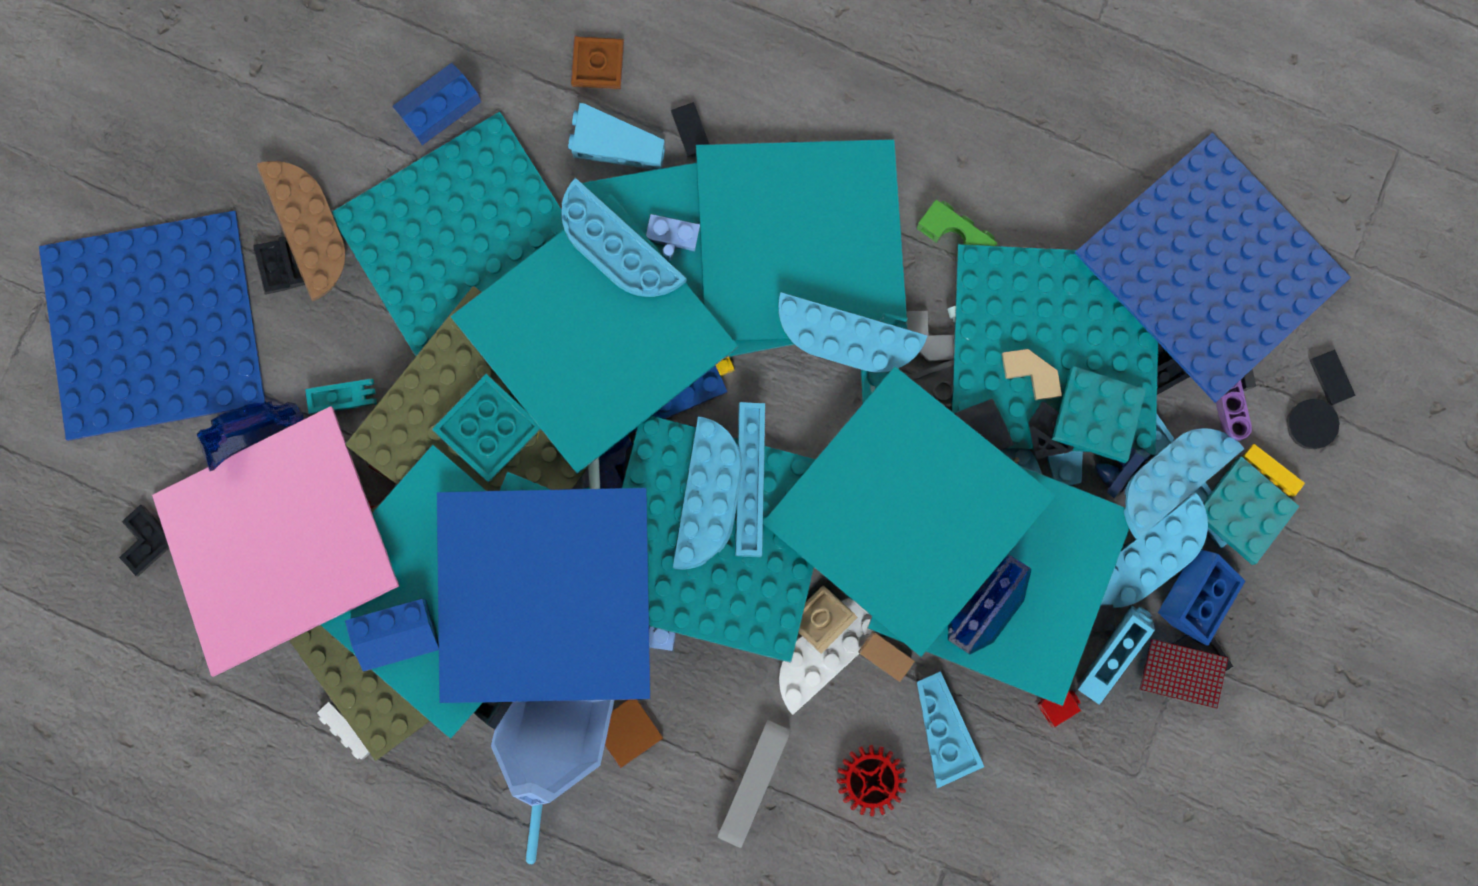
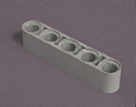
[717,720,791,848]

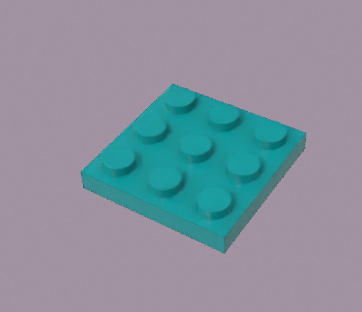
[1052,366,1146,463]
[432,374,541,483]
[1203,457,1299,565]

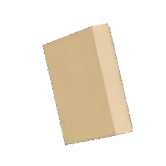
[798,585,858,654]

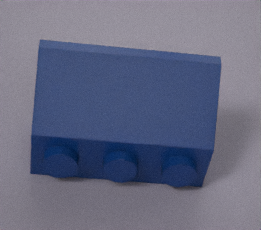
[392,63,481,145]
[1158,550,1245,645]
[345,599,439,672]

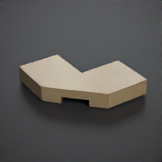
[1002,349,1062,400]

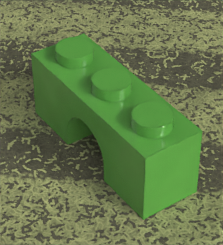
[916,199,997,246]

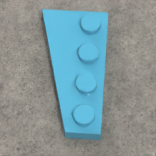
[916,671,984,788]

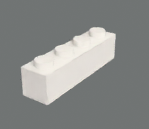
[317,702,370,759]

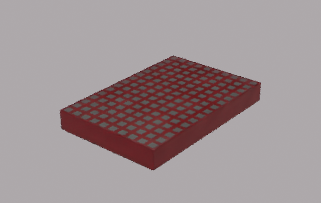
[1139,639,1228,709]

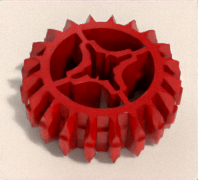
[836,745,907,816]

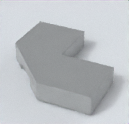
[906,311,954,362]

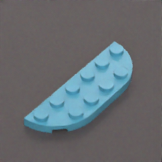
[562,178,687,297]
[778,292,927,372]
[673,417,742,569]
[1124,428,1245,539]
[1101,492,1208,608]

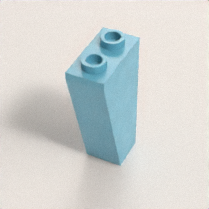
[568,103,665,170]
[1078,605,1155,705]

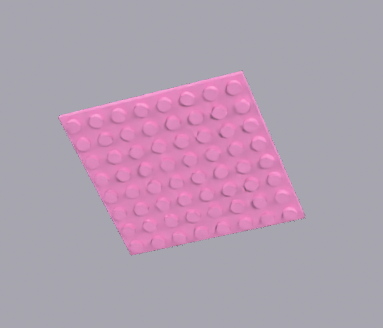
[152,406,399,677]

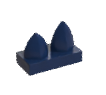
[1096,447,1150,499]

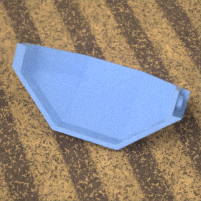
[491,700,614,806]

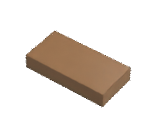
[858,631,915,682]

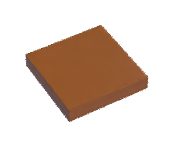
[571,36,624,89]
[605,699,663,768]

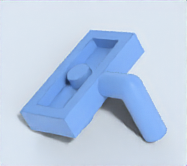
[646,214,700,262]

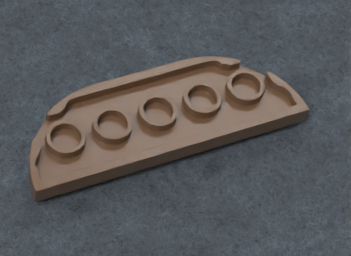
[257,161,345,301]

